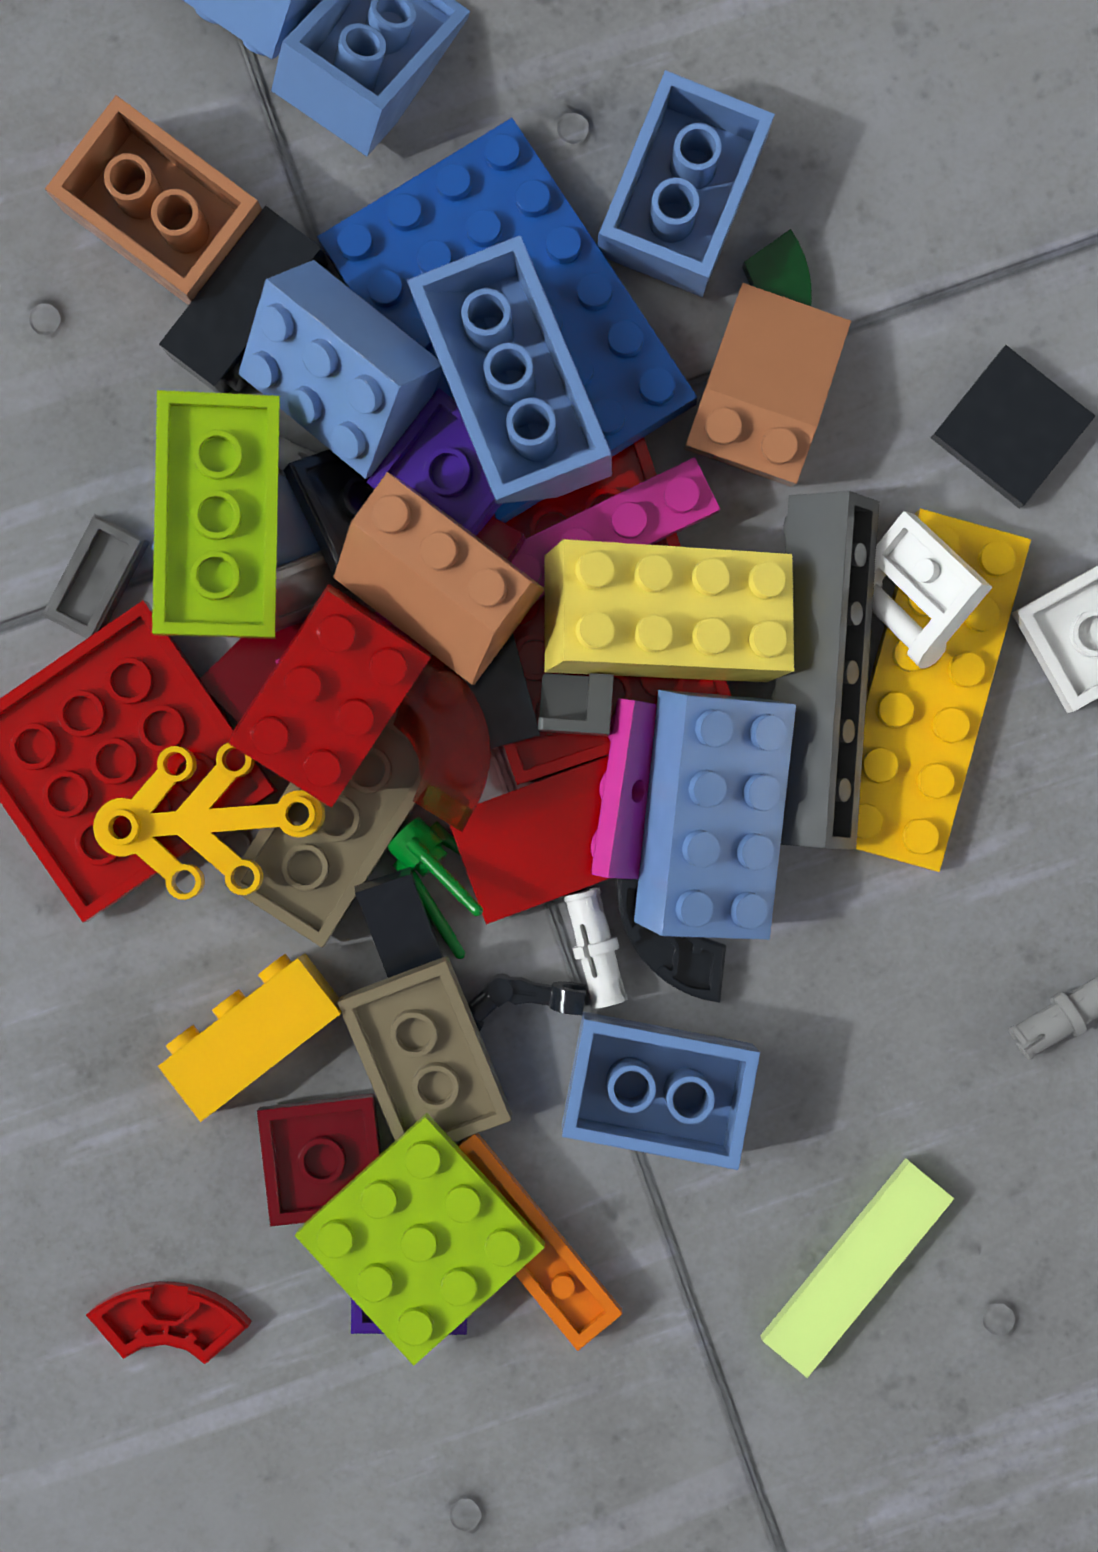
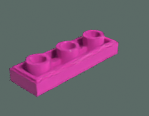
[591,698,657,879]

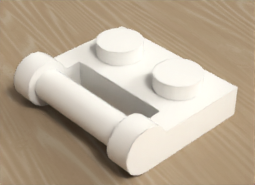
[872,511,992,669]

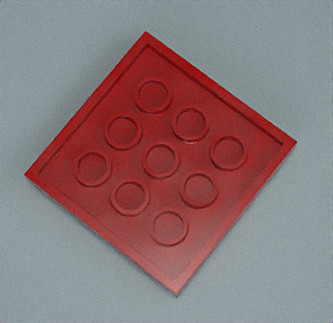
[0,600,278,923]

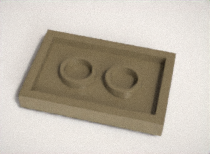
[337,956,513,1142]

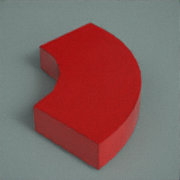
[86,1281,252,1364]

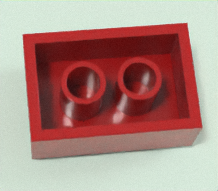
[228,584,431,808]

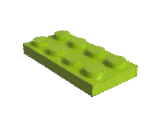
[152,390,280,639]

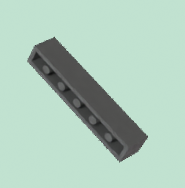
[772,491,880,850]

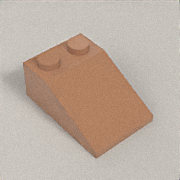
[684,283,851,487]

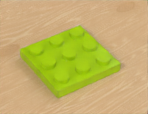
[294,1113,545,1366]

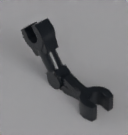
[468,973,587,1032]

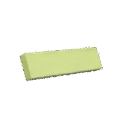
[760,1158,954,1378]

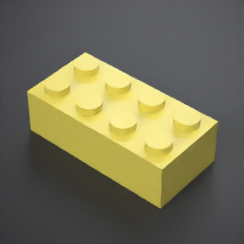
[545,539,794,682]

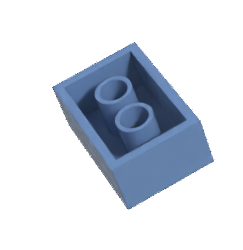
[598,70,775,297]
[238,260,443,479]
[562,1011,760,1170]

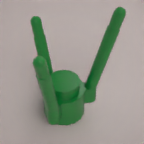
[387,816,483,959]

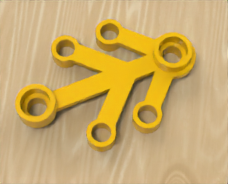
[93,743,325,900]

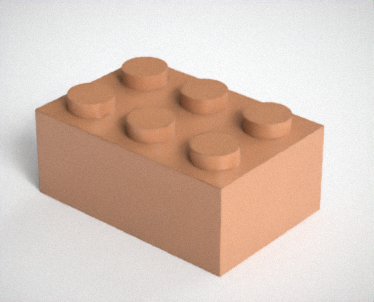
[45,95,262,305]

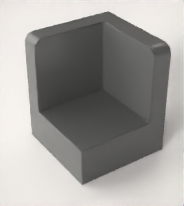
[538,673,614,737]

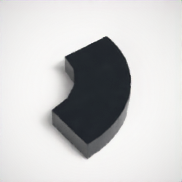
[617,878,726,1003]

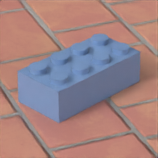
[634,690,796,940]

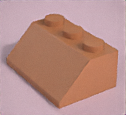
[333,472,545,685]

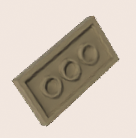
[225,717,449,948]

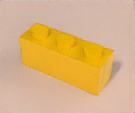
[158,953,341,1122]

